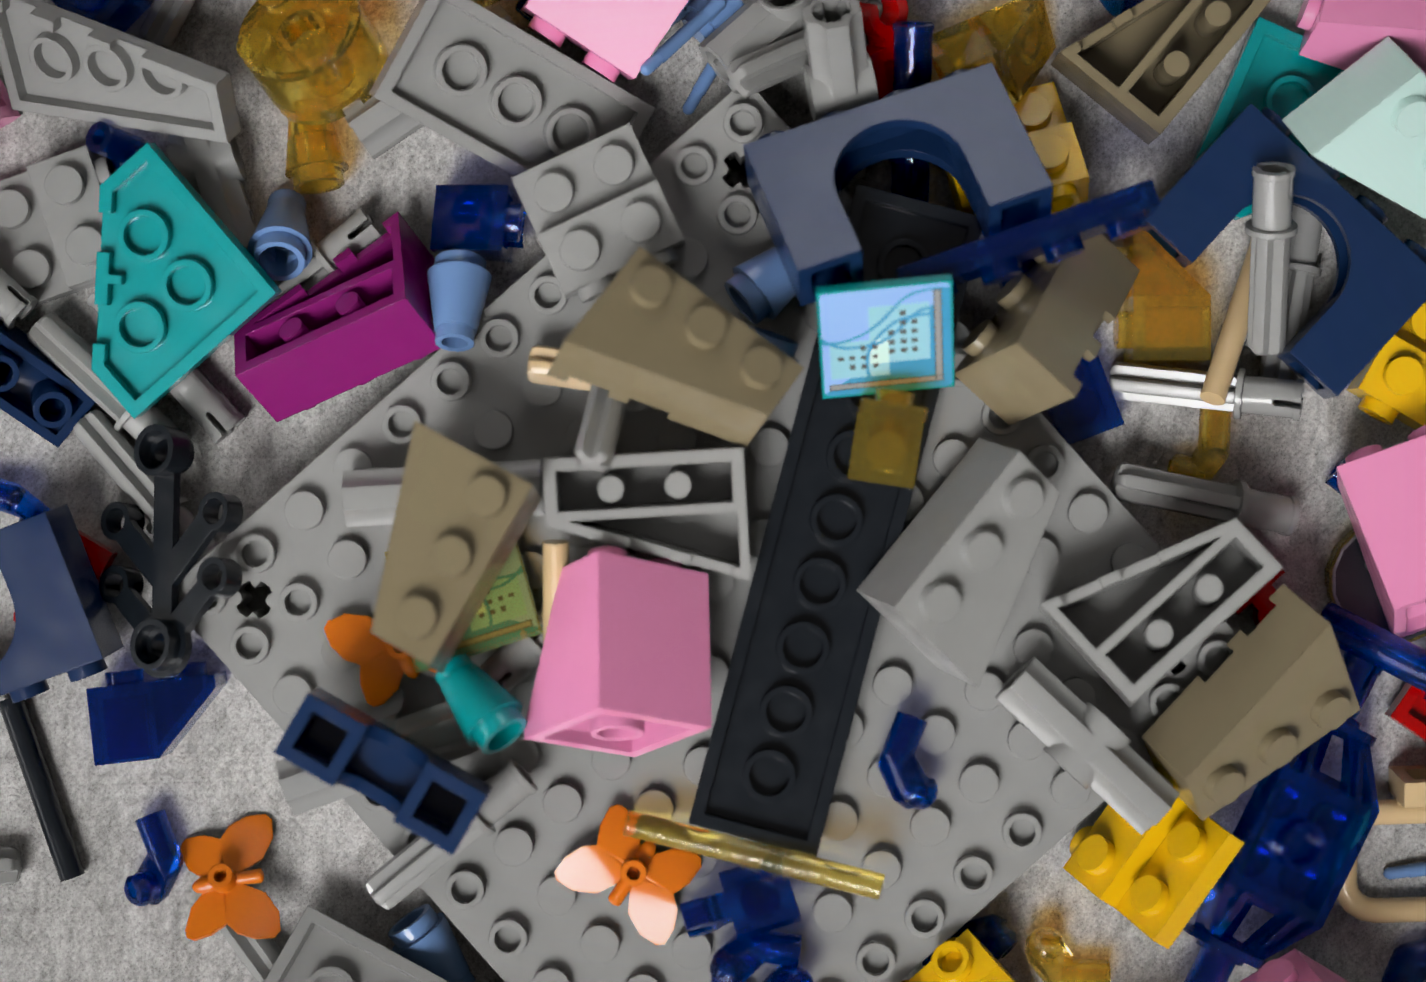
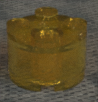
[236,0,389,125]

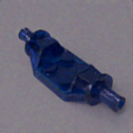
[1183,652,1383,982]

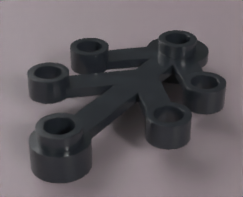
[99,424,243,679]

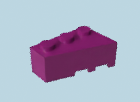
[234,211,441,422]

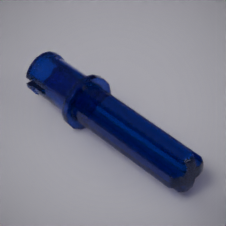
[1320,603,1426,700]

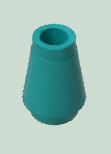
[435,654,527,755]

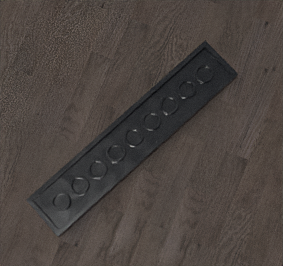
[688,184,982,857]

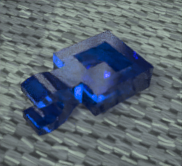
[679,854,801,941]

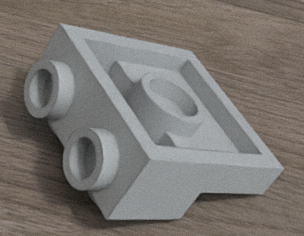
[511,123,685,303]
[0,145,115,307]

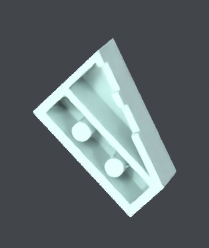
[1282,36,1426,219]

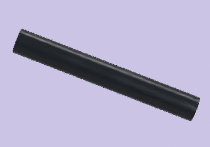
[0,698,85,882]

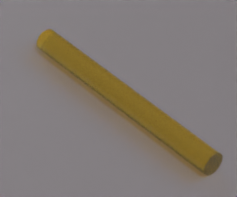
[623,810,885,900]

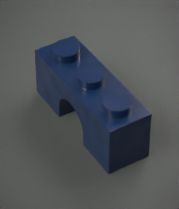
[273,687,492,855]

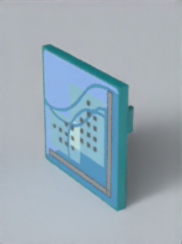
[815,274,955,399]

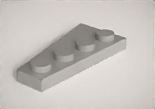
[0,0,241,143]

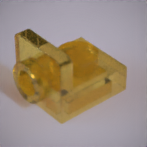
[847,388,928,489]

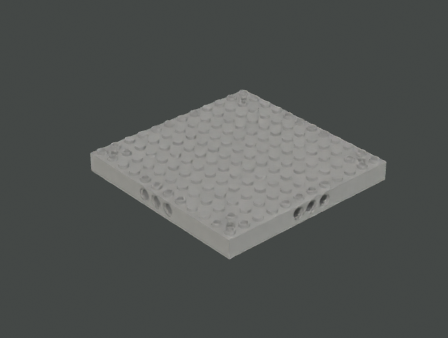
[178,91,1236,982]

